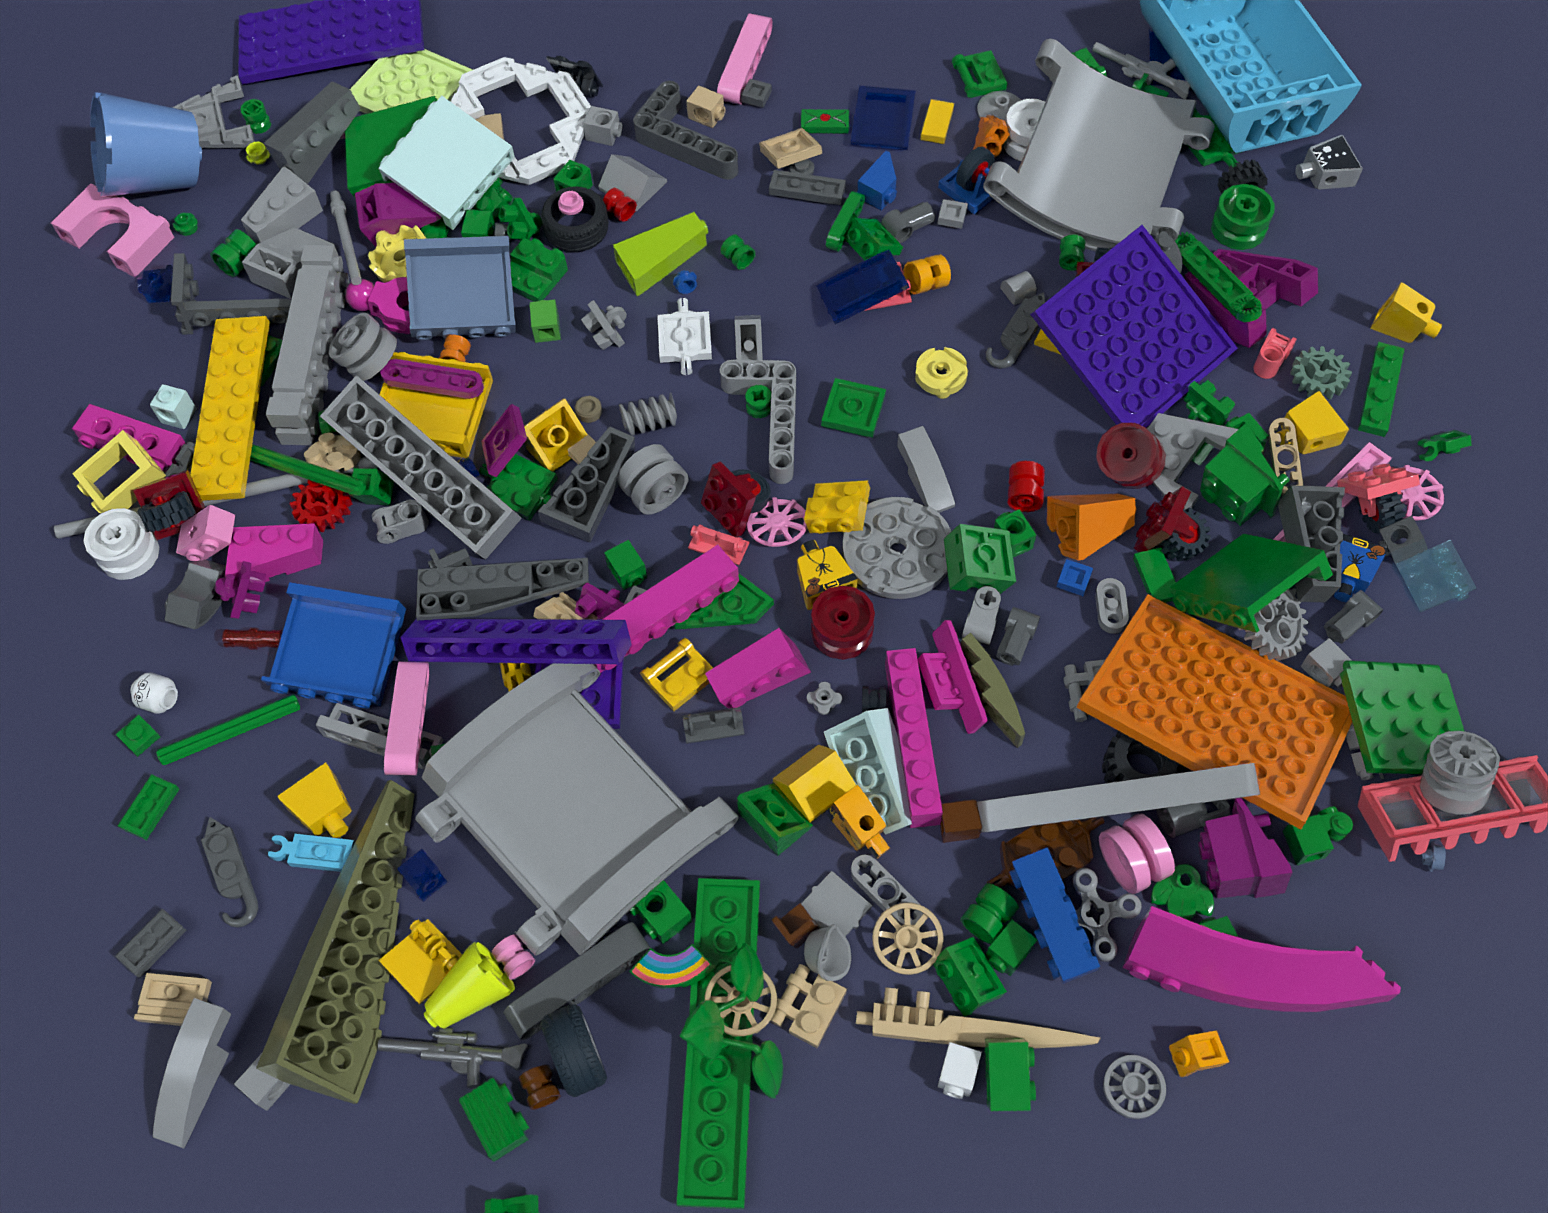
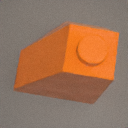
[1047,494,1136,561]

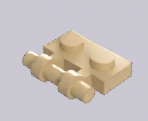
[770,964,847,1048]

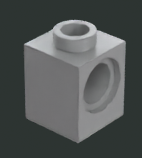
[583,106,622,146]
[1301,638,1351,688]
[234,1053,290,1111]

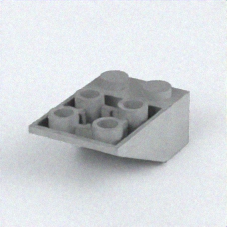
[242,227,335,299]

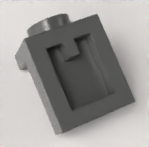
[428,548,473,568]

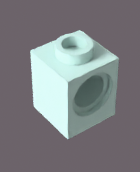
[150,384,197,429]

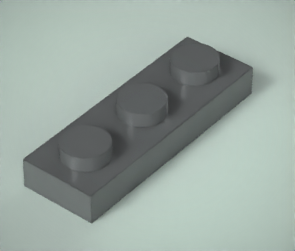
[769,170,846,205]

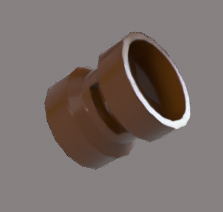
[519,1064,561,1110]

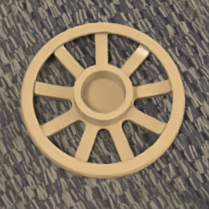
[872,902,943,975]
[705,965,777,1037]

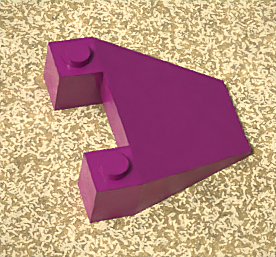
[1185,249,1318,348]

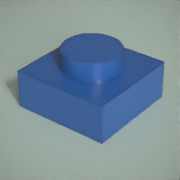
[1056,559,1093,596]

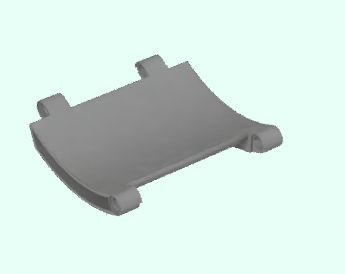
[984,39,1215,251]
[416,664,739,956]

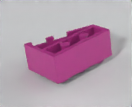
[225,524,323,582]

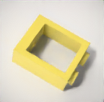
[72,430,166,514]

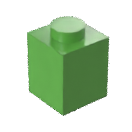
[530,299,561,343]

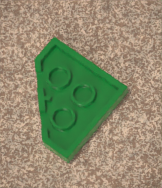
[672,573,774,630]

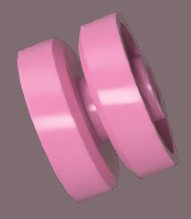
[1099,814,1175,894]

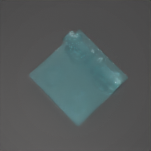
[1396,540,1477,612]

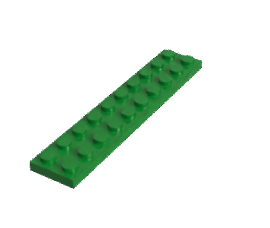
[676,878,760,1210]

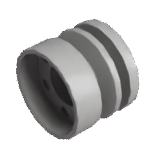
[1420,731,1500,815]

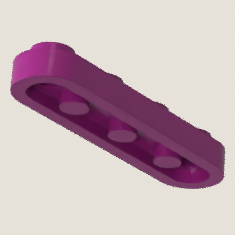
[380,359,484,398]

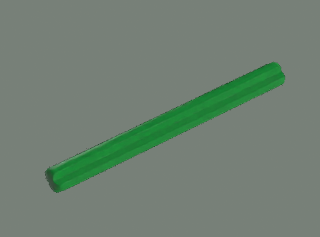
[250,444,366,496]

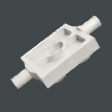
[658,298,712,375]

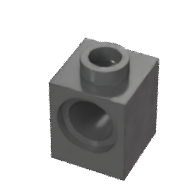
[1378,516,1428,564]

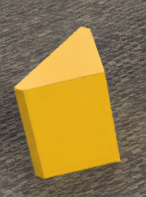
[524,398,588,472]
[773,744,856,822]

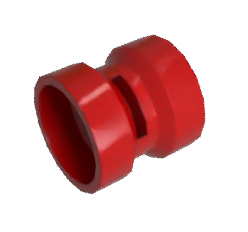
[603,187,637,222]

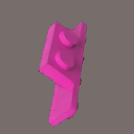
[917,620,987,734]

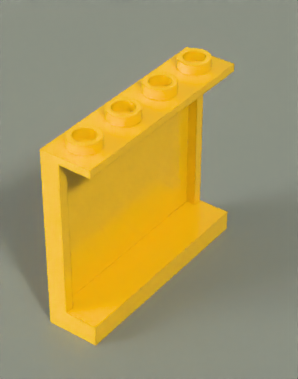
[380,352,493,458]

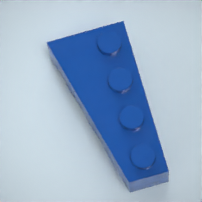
[1009,848,1100,984]

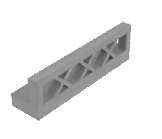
[316,703,444,770]

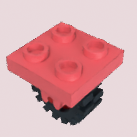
[1337,464,1420,534]

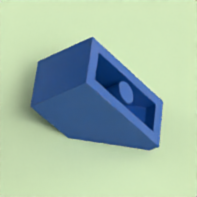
[857,151,897,211]

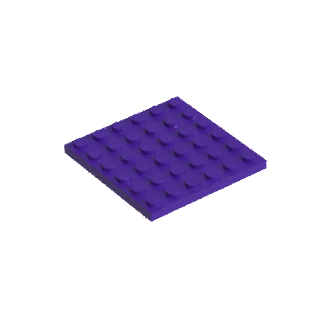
[1030,225,1237,428]

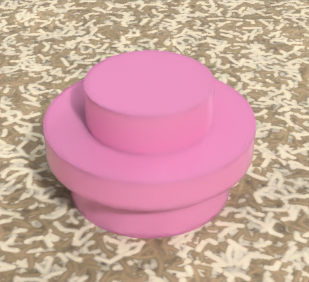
[558,191,584,215]

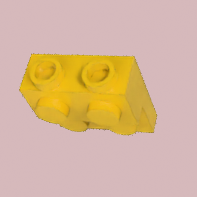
[804,480,870,534]

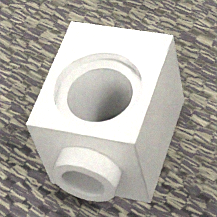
[937,1042,982,1099]

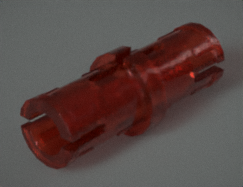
[222,627,283,650]

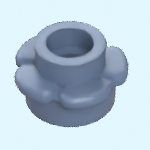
[1422,841,1446,872]

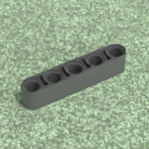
[504,923,651,1040]

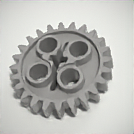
[1239,589,1308,661]

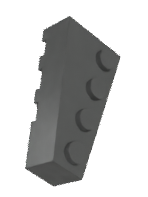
[264,81,361,184]
[538,427,635,543]
[1278,485,1345,602]

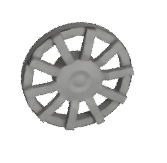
[1103,1055,1166,1119]

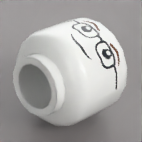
[130,672,178,714]

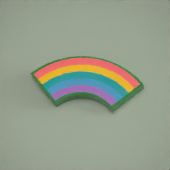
[629,944,716,989]

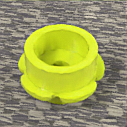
[246,142,270,165]

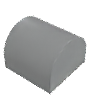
[1000,271,1036,306]

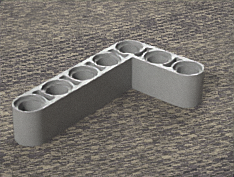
[720,360,796,484]

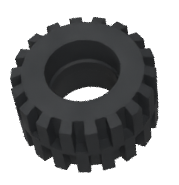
[1102,731,1184,784]

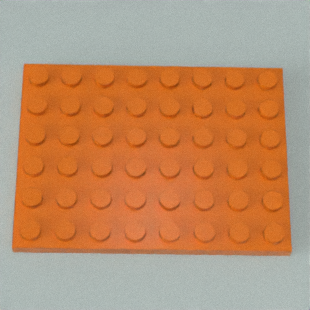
[1076,594,1352,829]

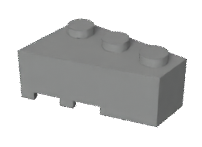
[241,166,323,245]

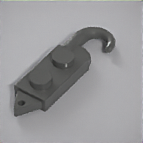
[986,293,1045,368]
[201,817,259,928]

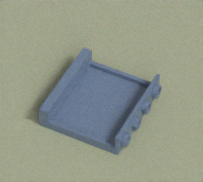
[404,236,515,340]

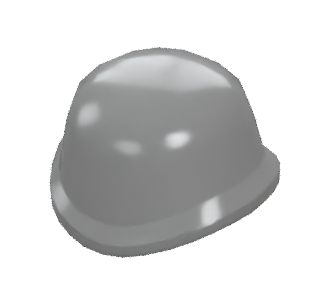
[804,924,851,981]

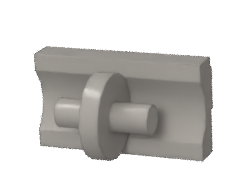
[581,300,627,350]

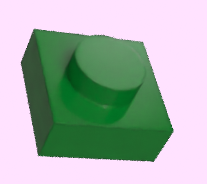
[115,715,161,757]

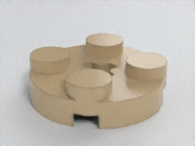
[304,433,361,471]

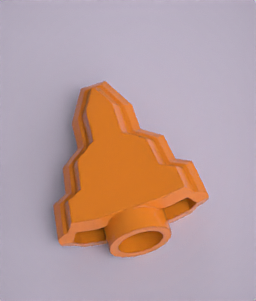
[973,114,1010,157]

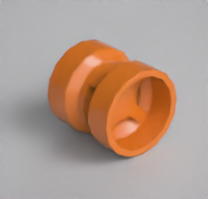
[439,335,471,362]

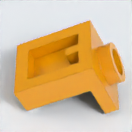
[1169,1031,1229,1077]

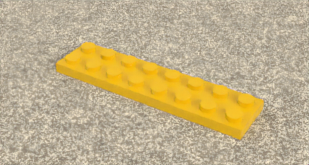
[191,316,270,501]

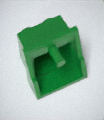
[1200,424,1289,526]

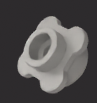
[807,682,842,715]

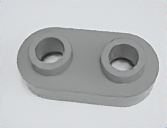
[1095,578,1129,634]

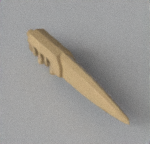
[856,987,1100,1048]

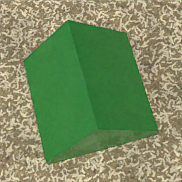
[737,783,813,856]

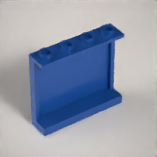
[261,582,406,709]

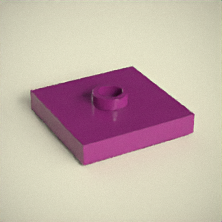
[481,404,527,477]

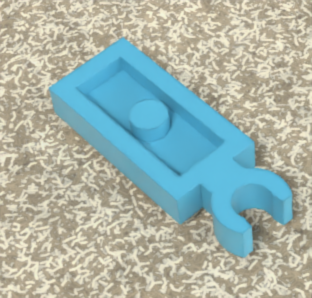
[268,834,355,872]

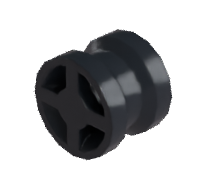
[862,686,886,713]

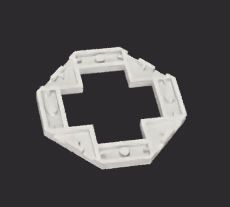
[451,57,591,185]

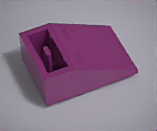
[355,183,441,247]

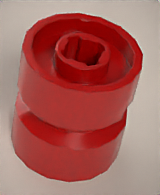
[1007,461,1045,512]

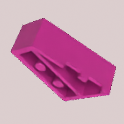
[705,628,811,709]

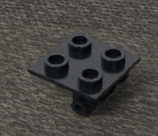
[546,56,603,98]

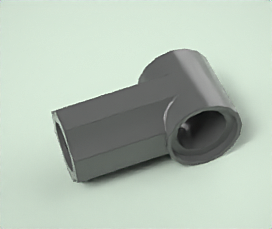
[881,202,935,243]
[1324,590,1383,644]
[996,607,1040,666]

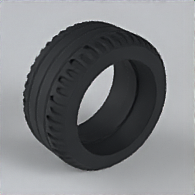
[541,187,609,252]

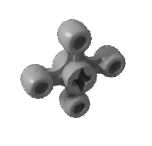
[1073,868,1142,962]

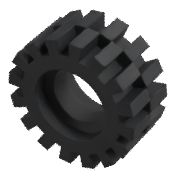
[1217,160,1268,194]

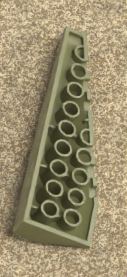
[256,780,414,1104]

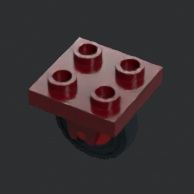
[701,461,771,538]

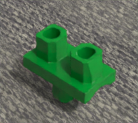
[498,198,542,242]
[1183,380,1235,426]

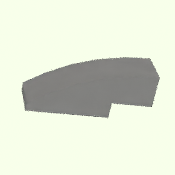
[897,426,955,513]

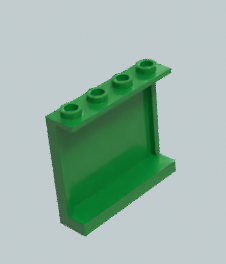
[345,96,437,199]
[1170,534,1333,633]

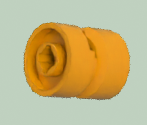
[903,254,951,294]

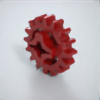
[290,480,353,532]

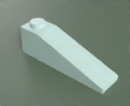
[824,708,912,834]

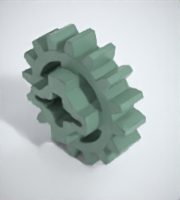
[1290,346,1352,400]

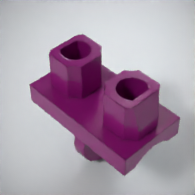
[214,561,266,619]
[575,582,624,620]

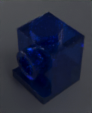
[137,265,173,303]
[397,849,447,902]

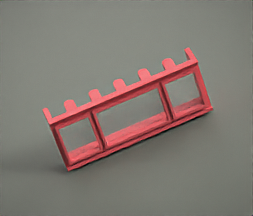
[1357,755,1548,862]

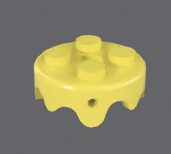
[368,225,427,283]

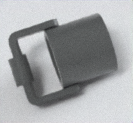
[1156,800,1231,838]

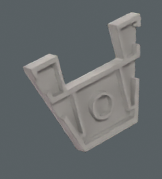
[172,75,255,148]
[1131,413,1238,509]

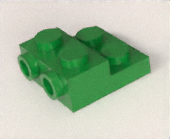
[510,238,568,302]

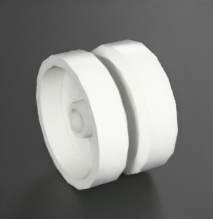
[1003,99,1046,161]
[84,508,159,580]

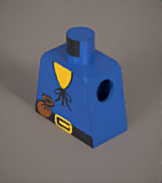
[1334,534,1388,602]

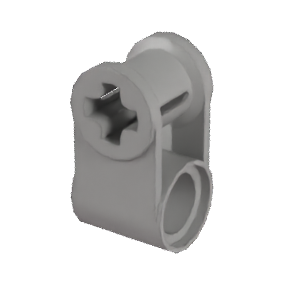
[372,499,429,544]
[962,586,1001,645]

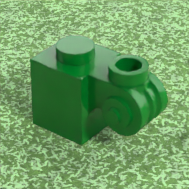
[1283,807,1353,865]

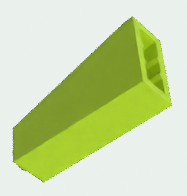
[613,212,708,296]

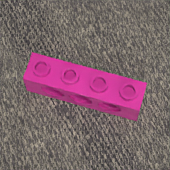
[72,404,186,472]

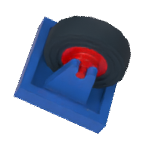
[938,147,995,214]

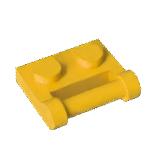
[640,638,713,711]

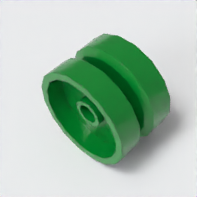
[1211,184,1275,250]

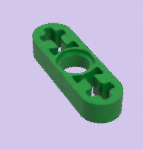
[826,191,865,252]

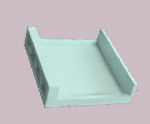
[379,96,515,230]

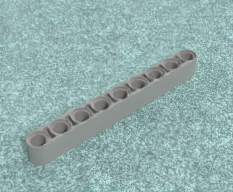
[977,763,1260,833]

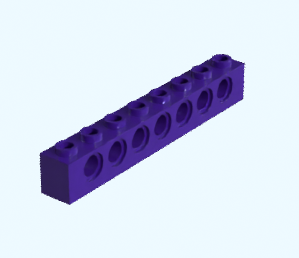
[401,619,632,664]

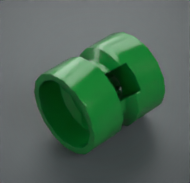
[210,229,256,277]
[960,883,1019,944]

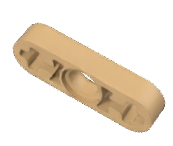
[1268,418,1303,496]

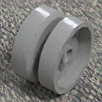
[329,313,397,381]
[617,444,688,514]

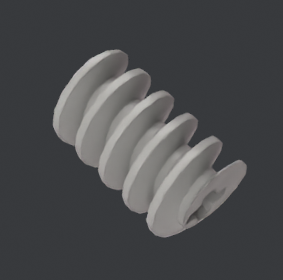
[619,392,677,436]

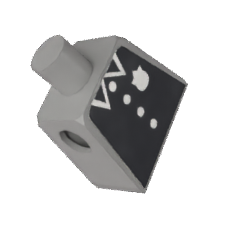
[1296,135,1363,190]

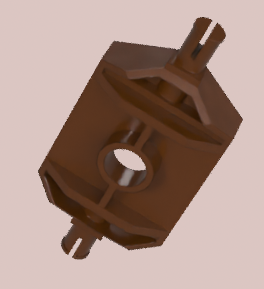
[987,817,1105,893]

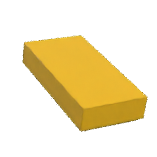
[921,99,954,144]

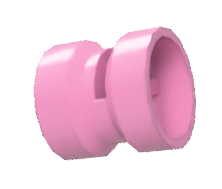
[491,934,535,979]

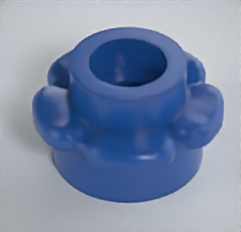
[673,270,697,294]

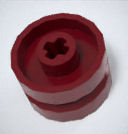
[1096,423,1166,489]
[811,585,875,660]

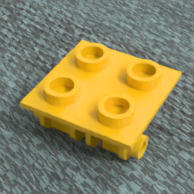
[379,919,462,1005]

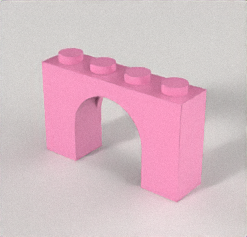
[51,184,174,277]

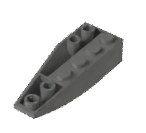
[416,558,589,621]

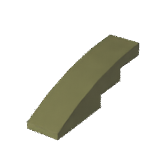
[960,633,1025,748]

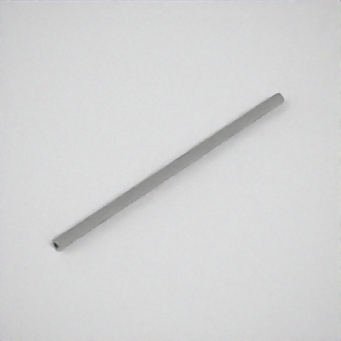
[54,457,378,539]

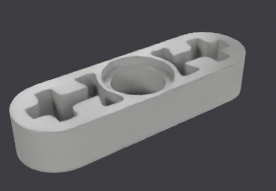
[851,855,923,926]

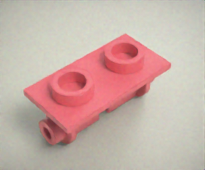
[688,524,750,566]

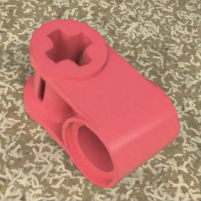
[1253,328,1297,379]

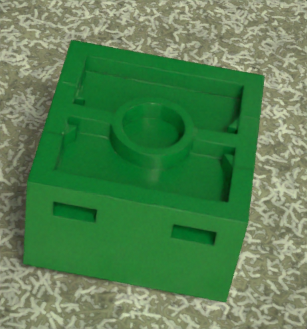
[943,524,1016,594]

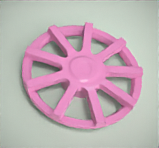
[1401,465,1444,521]
[747,497,807,547]

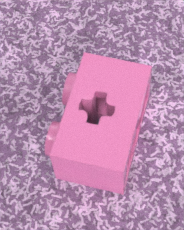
[176,505,235,562]

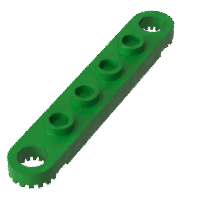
[1175,232,1262,322]

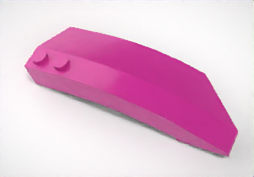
[1123,906,1401,1012]

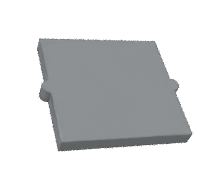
[801,871,872,937]

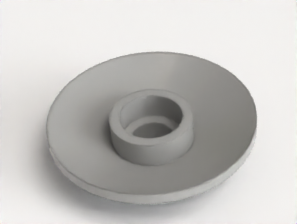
[977,91,1021,121]

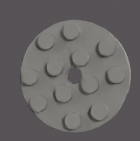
[843,497,951,599]

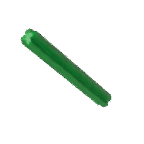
[156,694,300,765]

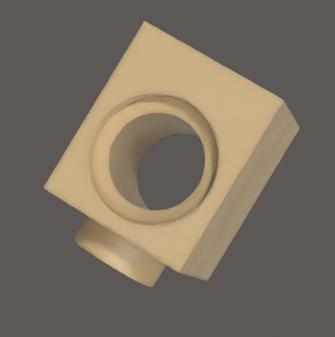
[687,85,726,128]

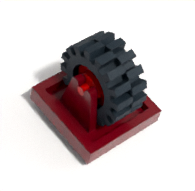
[133,470,206,540]
[1134,486,1211,561]

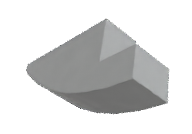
[153,998,231,1148]

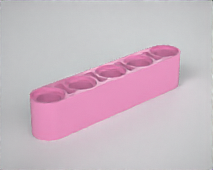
[717,13,773,105]
[384,661,429,775]

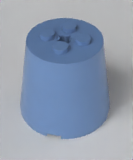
[90,92,202,196]

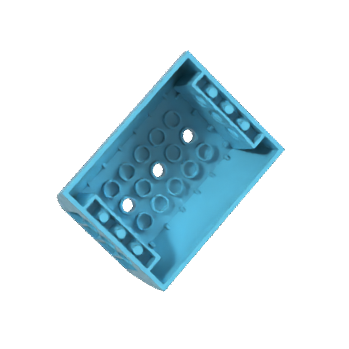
[1140,0,1362,153]

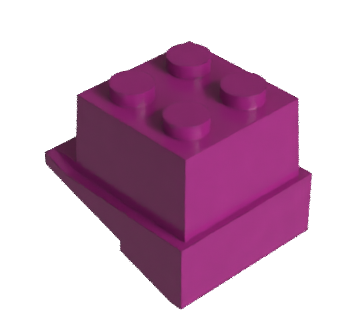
[1198,798,1292,898]

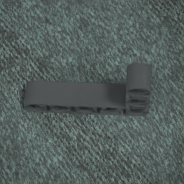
[633,81,738,180]

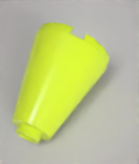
[424,942,515,1029]

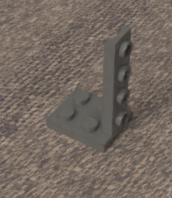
[171,253,291,335]

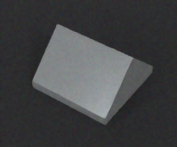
[598,154,667,212]

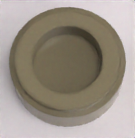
[575,396,602,423]

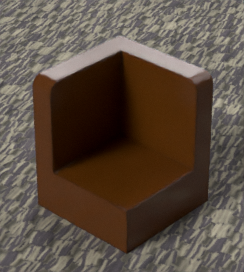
[940,800,982,843]
[771,903,821,949]

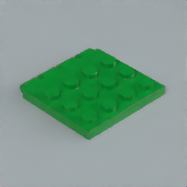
[1340,660,1465,774]

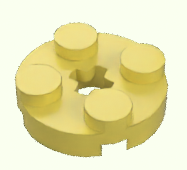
[915,347,968,399]

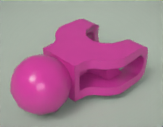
[345,277,411,334]

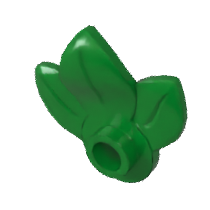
[1151,864,1214,921]

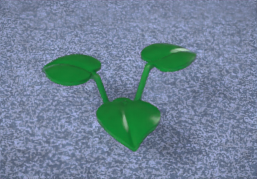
[680,943,783,1099]

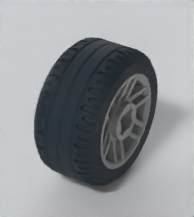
[541,1004,607,1097]

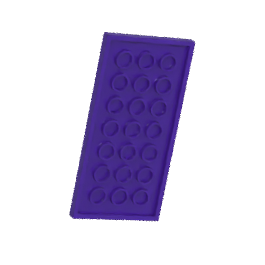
[239,0,424,84]

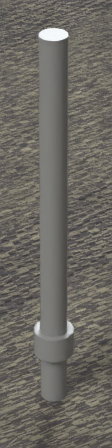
[330,191,362,285]

